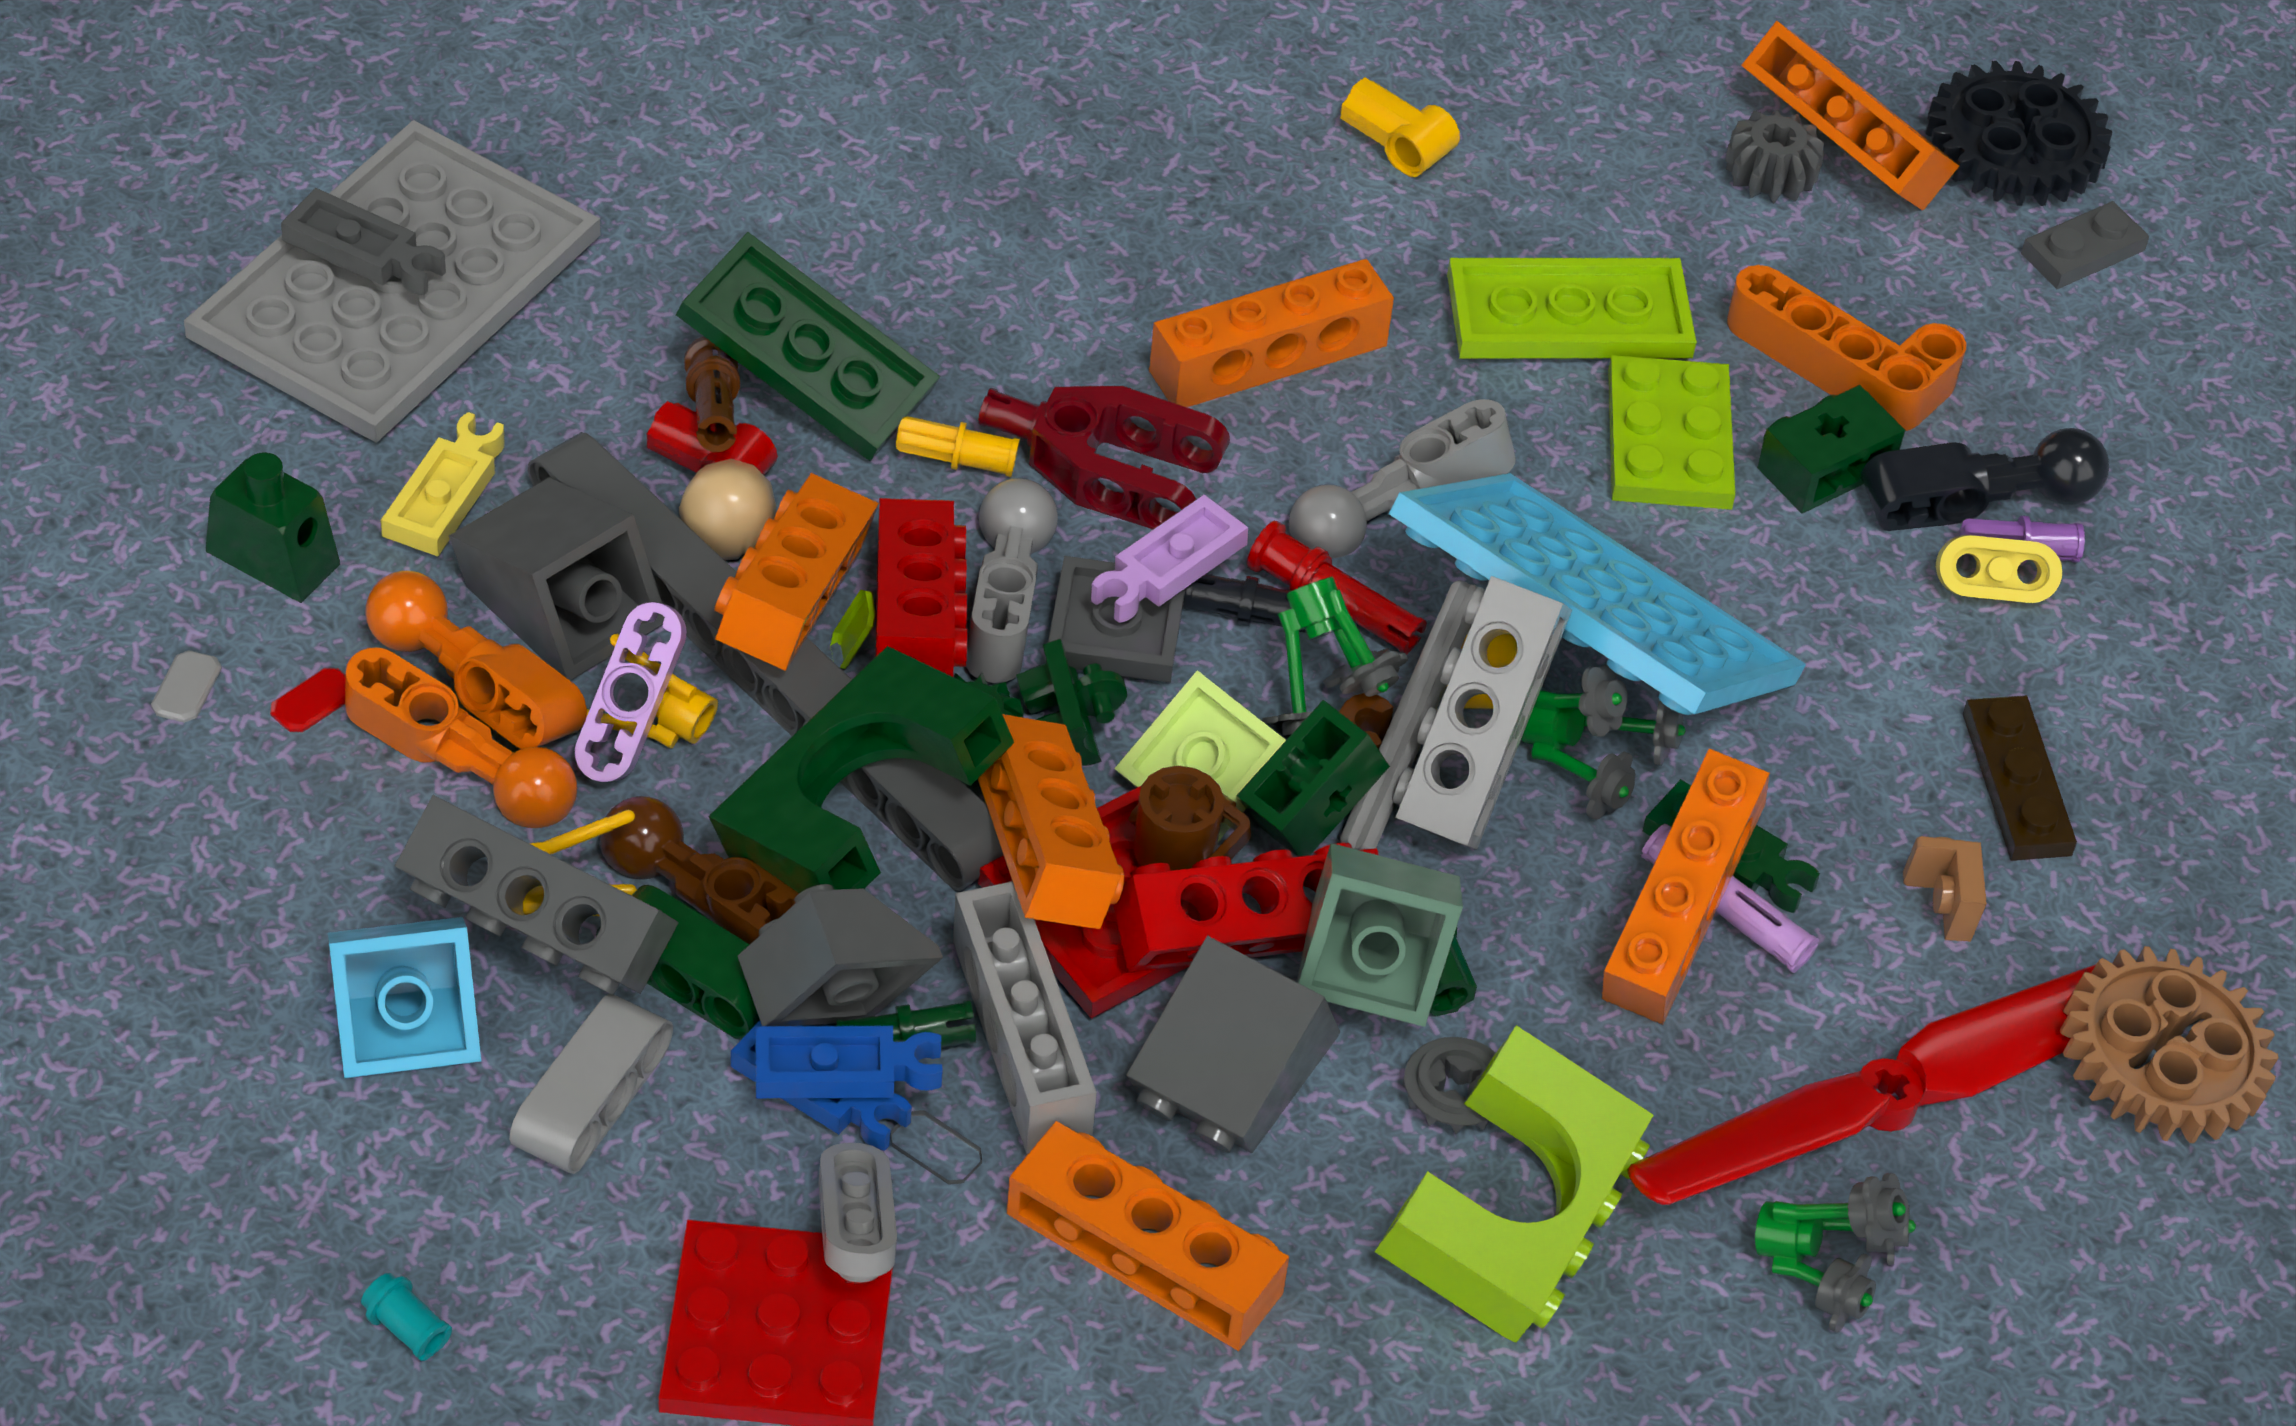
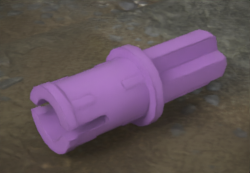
[1959,515,2085,564]

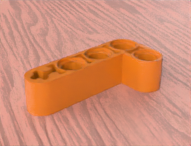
[1727,265,1966,431]

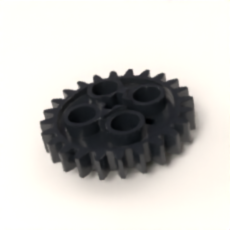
[1925,61,2112,206]

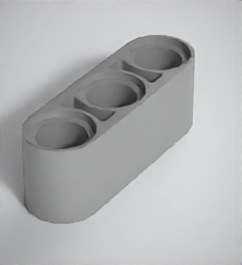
[509,993,673,1174]

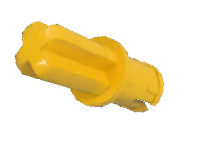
[896,416,1020,477]

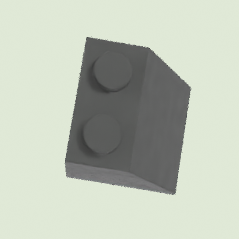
[449,477,665,681]
[1126,936,1340,1153]

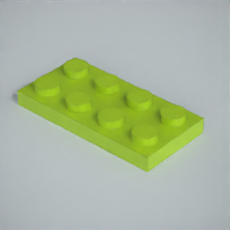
[1447,258,1696,359]

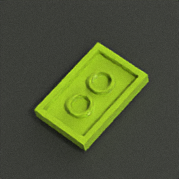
[1608,355,1735,510]

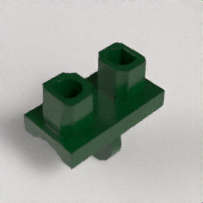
[1016,639,1127,766]

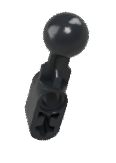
[1861,428,2109,531]

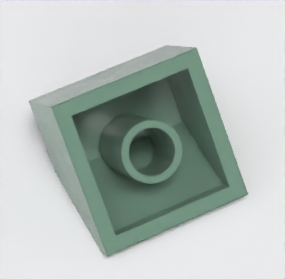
[1297,843,1463,1027]

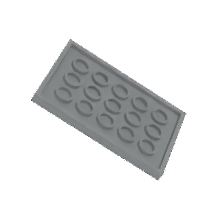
[184,120,601,443]

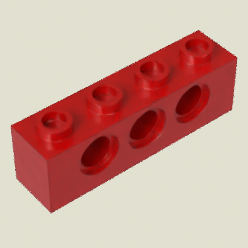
[876,498,967,677]
[1113,843,1378,972]

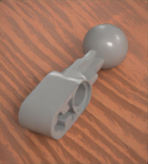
[1289,399,1516,558]
[966,478,1058,683]

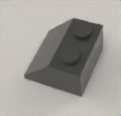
[738,884,943,1026]

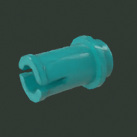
[361,1273,452,1361]

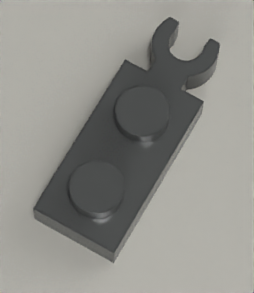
[281,187,446,295]

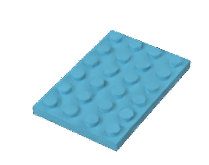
[1389,473,1806,715]

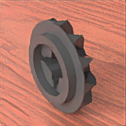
[1403,1037,1496,1134]

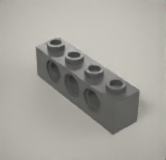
[395,795,679,995]

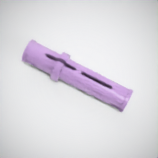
[1641,824,1819,973]

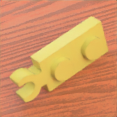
[381,412,505,556]

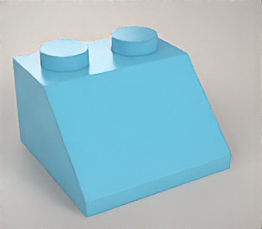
[328,917,481,1078]

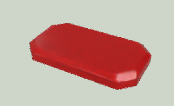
[270,668,346,732]

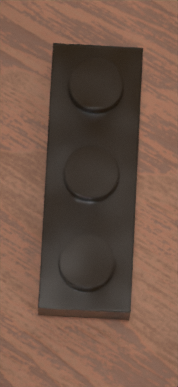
[1963,695,2077,861]

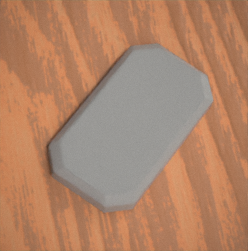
[151,650,222,723]

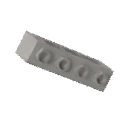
[1393,576,1572,849]
[953,882,1097,1154]

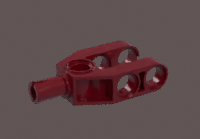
[978,386,1230,530]

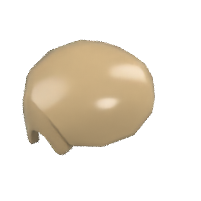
[679,459,776,560]

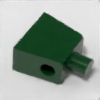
[205,452,340,603]

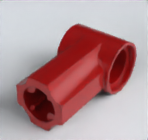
[646,401,778,475]

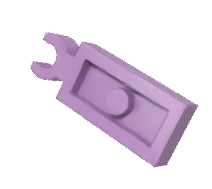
[1091,495,1248,623]

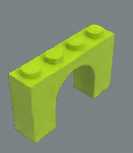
[1374,1025,1654,1343]

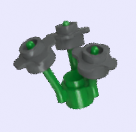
[1755,1173,1916,1333]

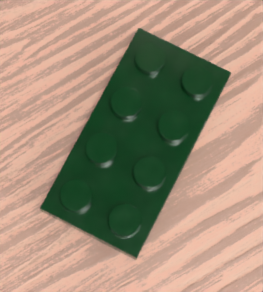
[676,232,940,461]

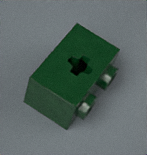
[1757,385,1905,514]
[1236,700,1390,857]

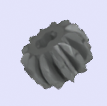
[1725,108,1824,204]

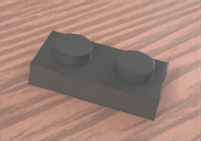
[2021,201,2149,289]

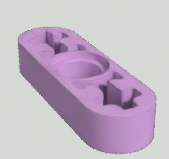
[575,602,687,782]

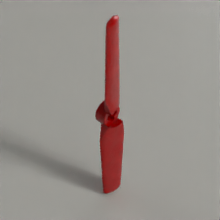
[1627,964,2096,1205]

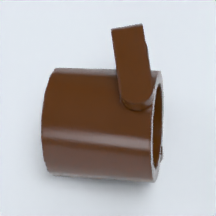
[1129,765,1251,871]

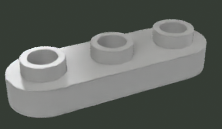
[818,1143,897,1282]

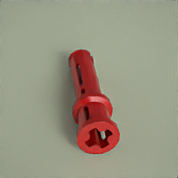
[1246,520,1427,655]

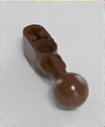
[600,796,799,944]

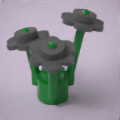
[1262,577,1408,737]
[1521,664,1686,820]

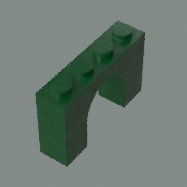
[708,646,1014,893]

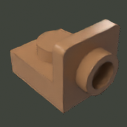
[1903,836,1987,942]

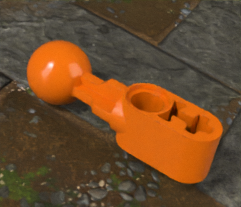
[365,571,587,749]
[345,647,577,828]

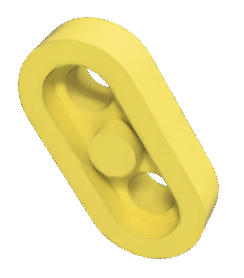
[1936,535,2062,603]

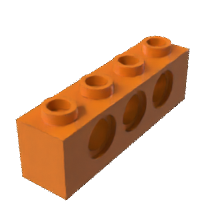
[1741,21,1959,210]
[1149,259,1394,407]
[714,473,879,671]
[978,714,1124,929]
[1602,749,1770,1025]
[1007,1121,1289,1351]

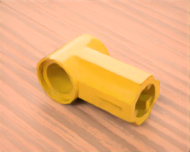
[1340,77,1460,177]

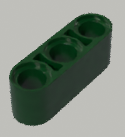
[596,885,760,1039]

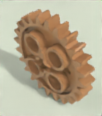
[2060,946,2278,1143]

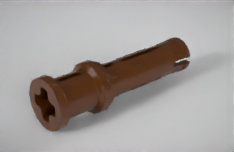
[684,336,740,452]

